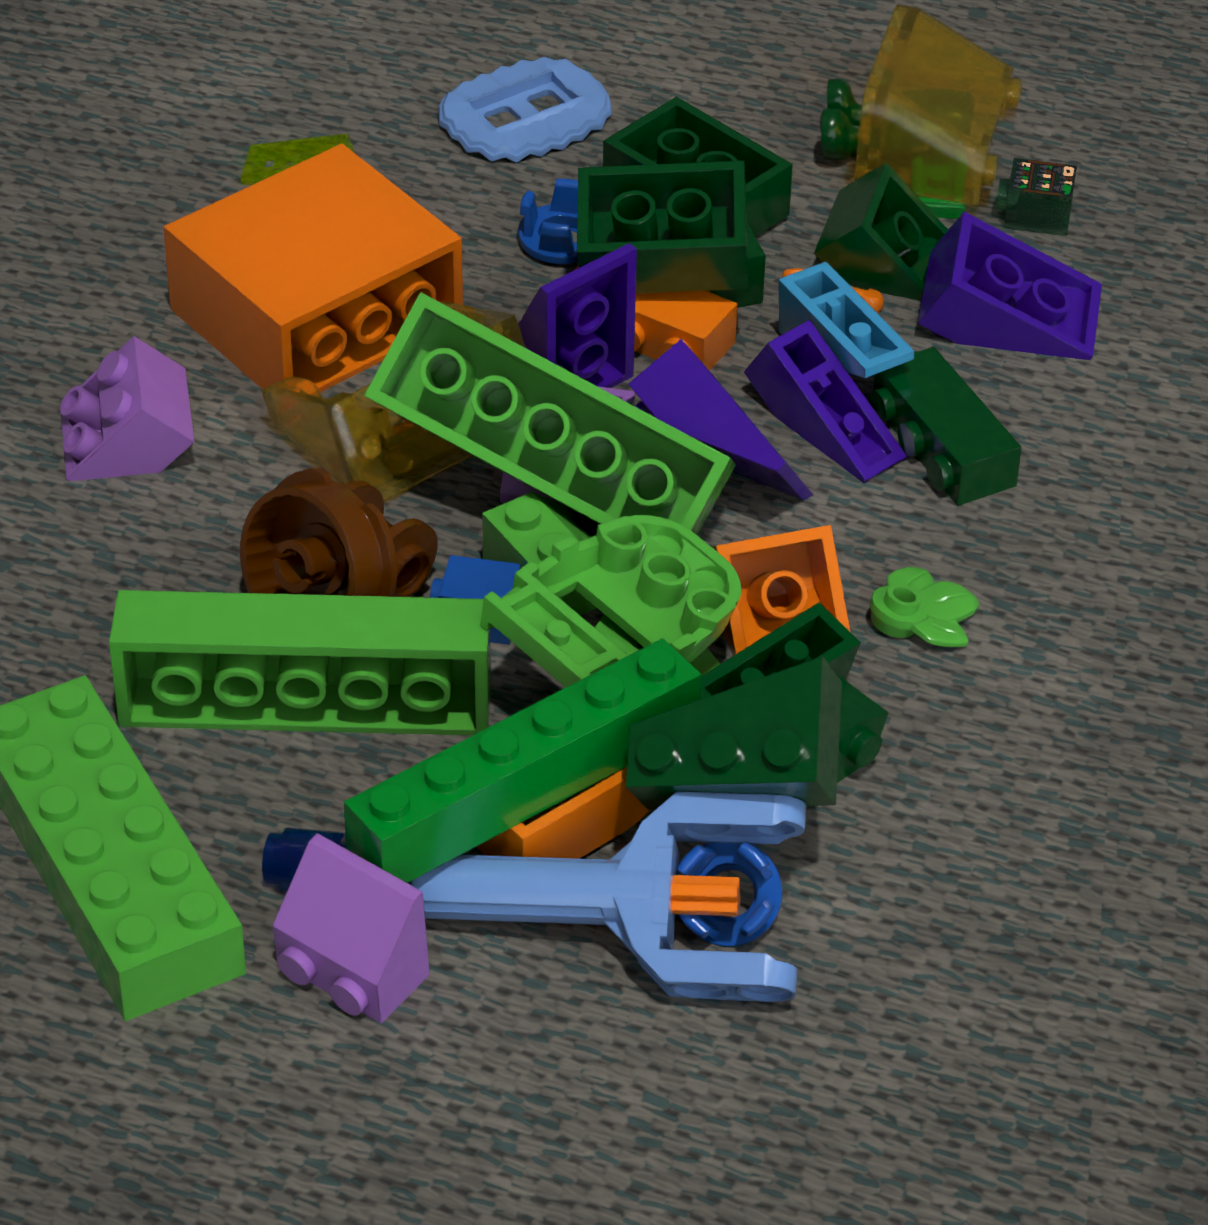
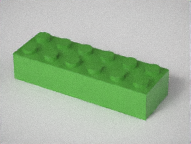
[364,292,736,536]
[109,590,491,735]
[0,675,246,1021]

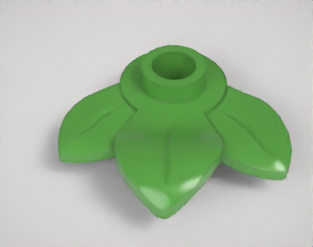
[869,567,980,647]

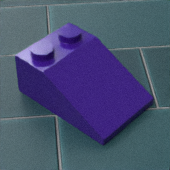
[918,211,1102,360]
[509,243,637,388]
[628,339,813,500]

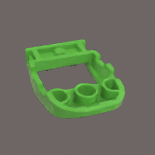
[480,515,741,687]

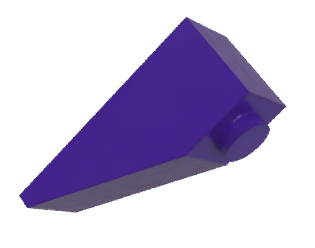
[744,320,907,483]

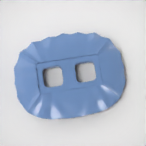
[437,57,612,163]

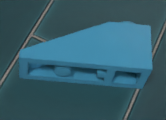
[778,262,914,378]

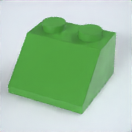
[482,492,597,615]

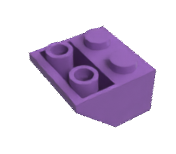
[60,336,194,481]

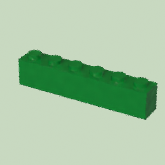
[344,638,702,883]

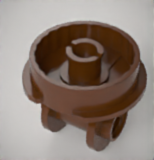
[240,467,438,597]

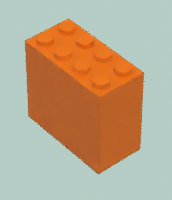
[163,143,463,409]

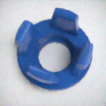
[518,179,578,264]
[677,842,783,946]

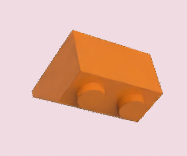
[711,525,850,656]

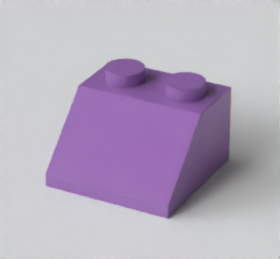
[273,833,430,1024]

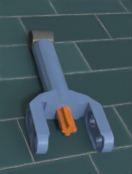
[408,792,806,1002]

